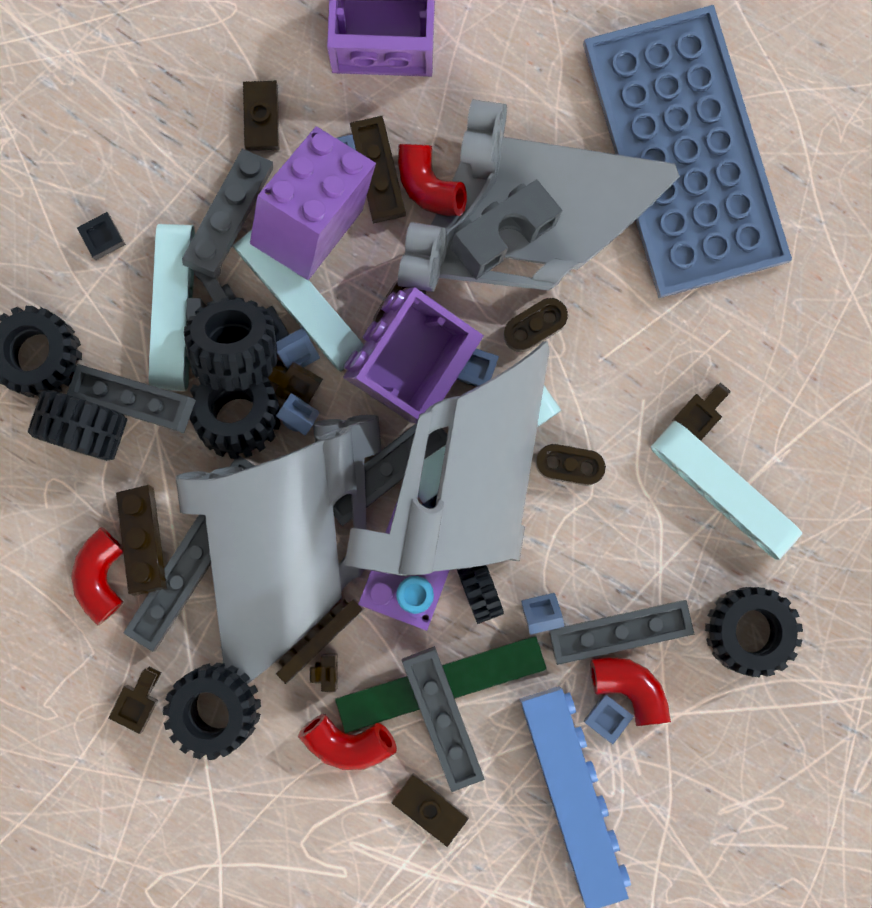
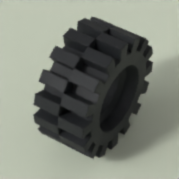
[457,565,504,624]

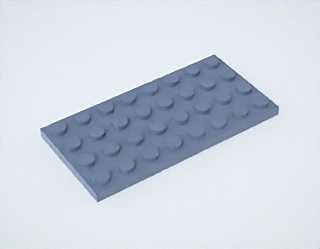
[583,5,792,298]

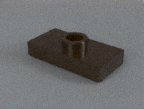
[243,80,280,151]
[391,773,469,847]

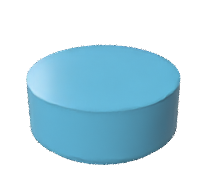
[396,576,434,614]

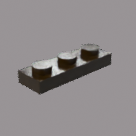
[350,115,406,224]
[116,485,167,596]
[276,599,365,684]

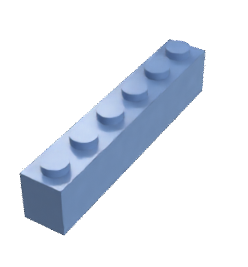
[520,686,631,908]

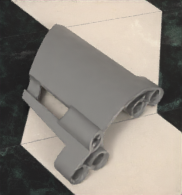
[398,99,680,292]
[345,341,549,576]
[176,415,381,684]

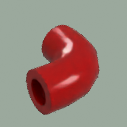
[398,144,467,216]
[71,527,124,626]
[590,657,671,726]
[298,714,397,770]

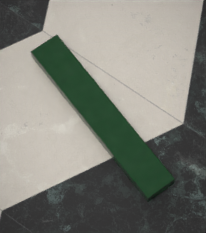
[335,635,547,733]

